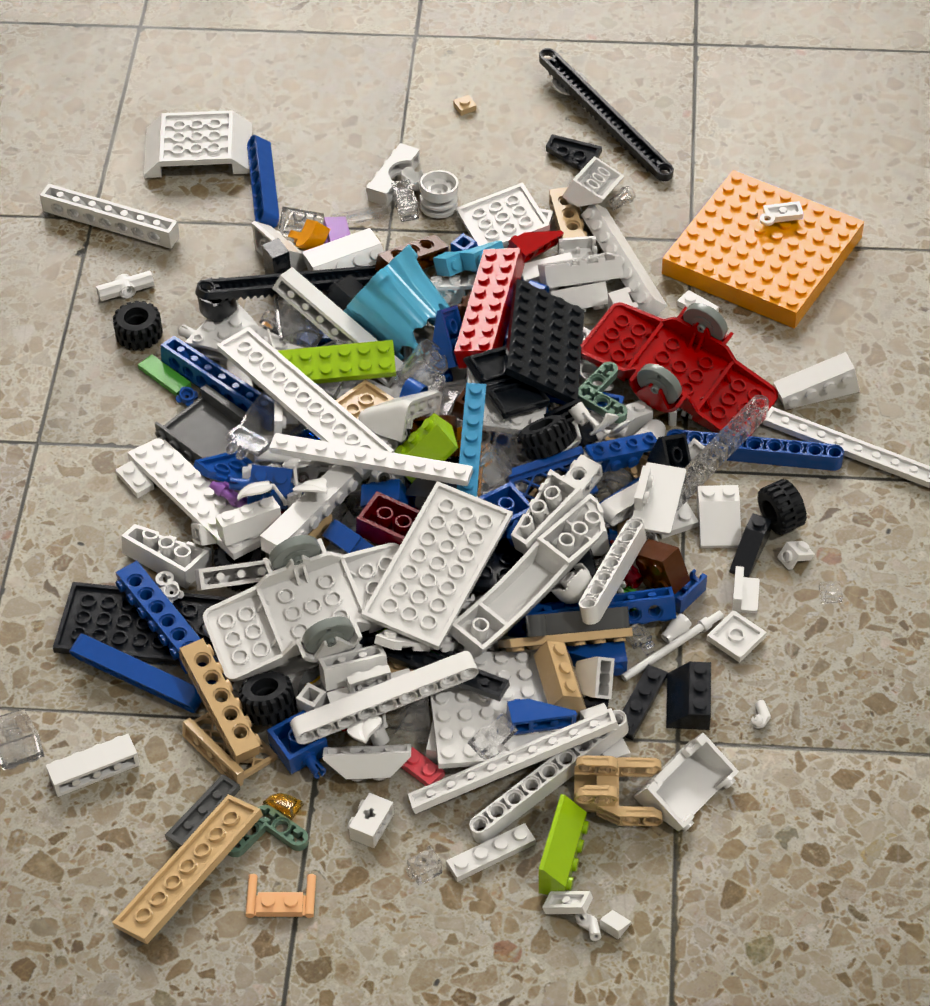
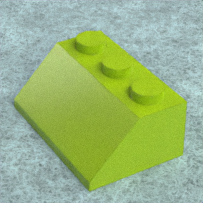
[394,413,458,484]

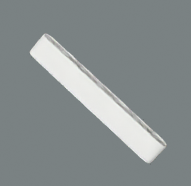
[579,518,647,625]

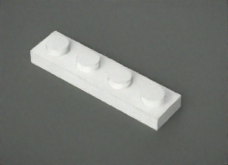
[446,823,536,882]

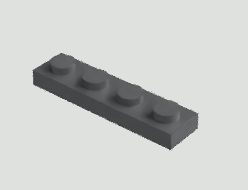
[165,774,240,848]

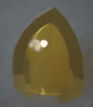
[263,793,304,821]

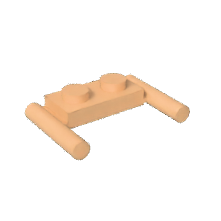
[246,874,316,918]

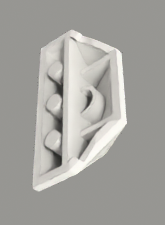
[323,744,411,781]

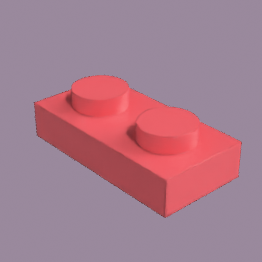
[401,747,445,786]

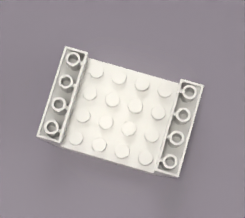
[144,110,252,178]

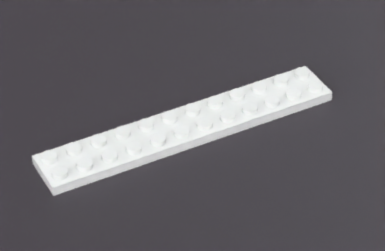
[217,327,394,475]

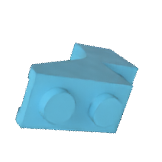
[433,241,504,277]

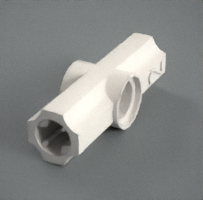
[96,271,155,302]

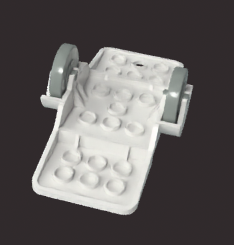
[203,535,400,682]

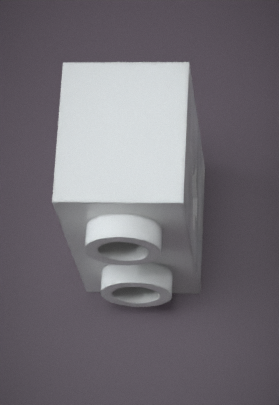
[348,793,394,848]

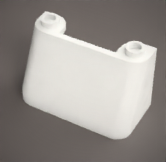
[358,390,442,442]
[634,733,739,832]

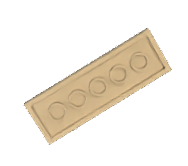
[498,627,633,652]

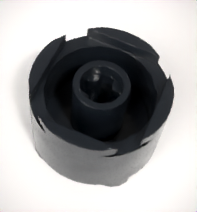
[197,277,237,322]

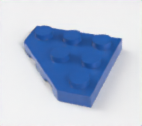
[193,450,255,484]

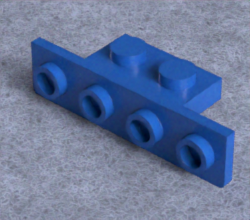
[585,432,657,472]

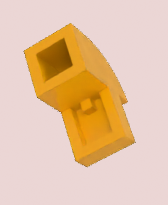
[288,219,330,251]

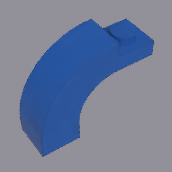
[322,519,375,553]

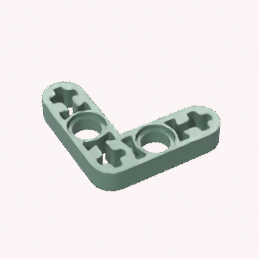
[578,362,628,424]
[228,805,309,857]

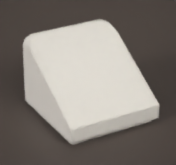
[599,910,631,939]

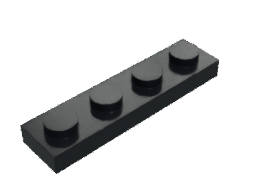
[618,664,668,740]

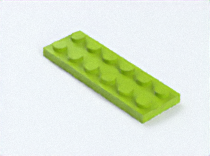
[278,340,396,384]

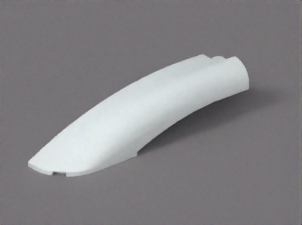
[448,494,605,657]

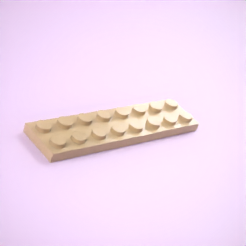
[112,794,263,944]

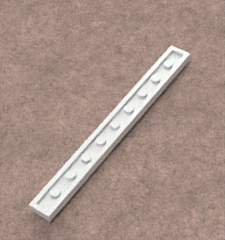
[763,407,930,488]
[269,433,473,486]
[408,708,620,814]

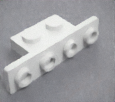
[327,665,410,703]

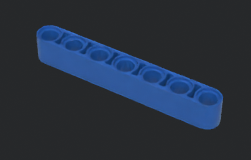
[247,134,279,228]
[69,634,202,713]

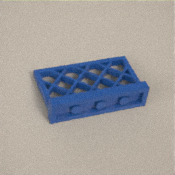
[504,446,598,500]

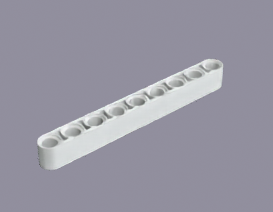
[290,651,479,744]
[469,710,629,844]

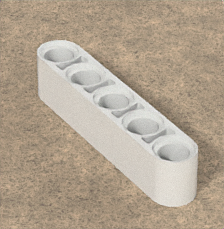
[600,481,639,526]

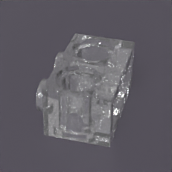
[391,179,419,222]

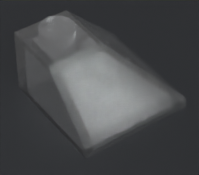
[387,696,431,745]

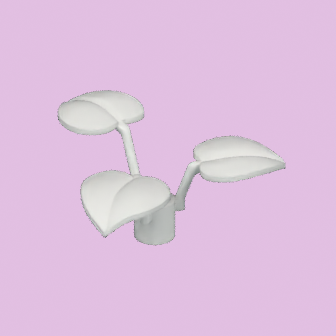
[562,402,630,452]
[237,458,327,508]
[347,713,390,746]

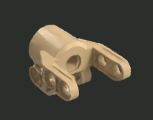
[574,755,663,826]

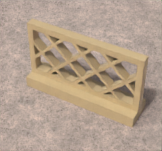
[182,712,278,786]

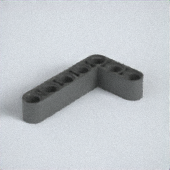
[524,606,630,637]

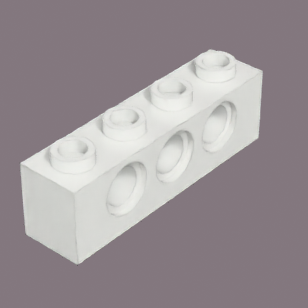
[562,454,603,498]

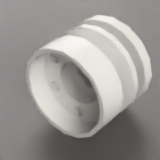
[420,170,458,218]

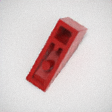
[507,230,564,263]

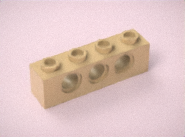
[549,187,587,239]

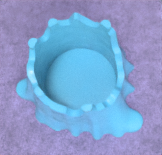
[344,244,450,361]

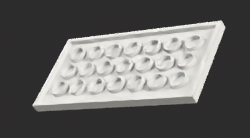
[361,481,513,650]

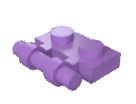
[209,481,248,508]

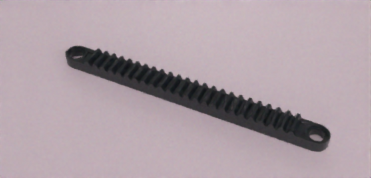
[539,48,674,181]
[195,265,378,301]

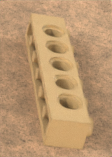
[179,638,262,764]

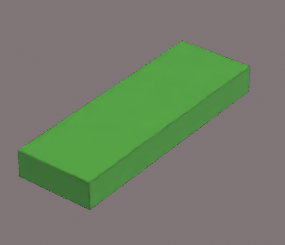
[138,354,191,396]

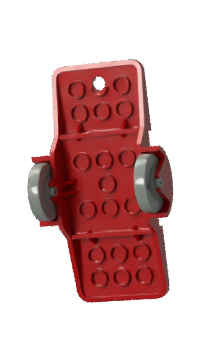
[580,302,778,436]

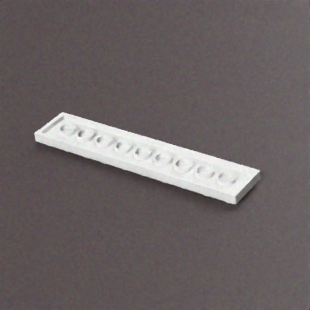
[128,437,261,560]

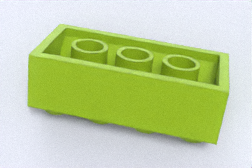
[539,794,590,895]

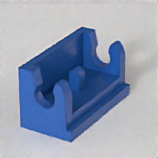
[674,569,707,614]

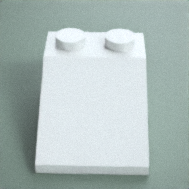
[696,485,741,548]

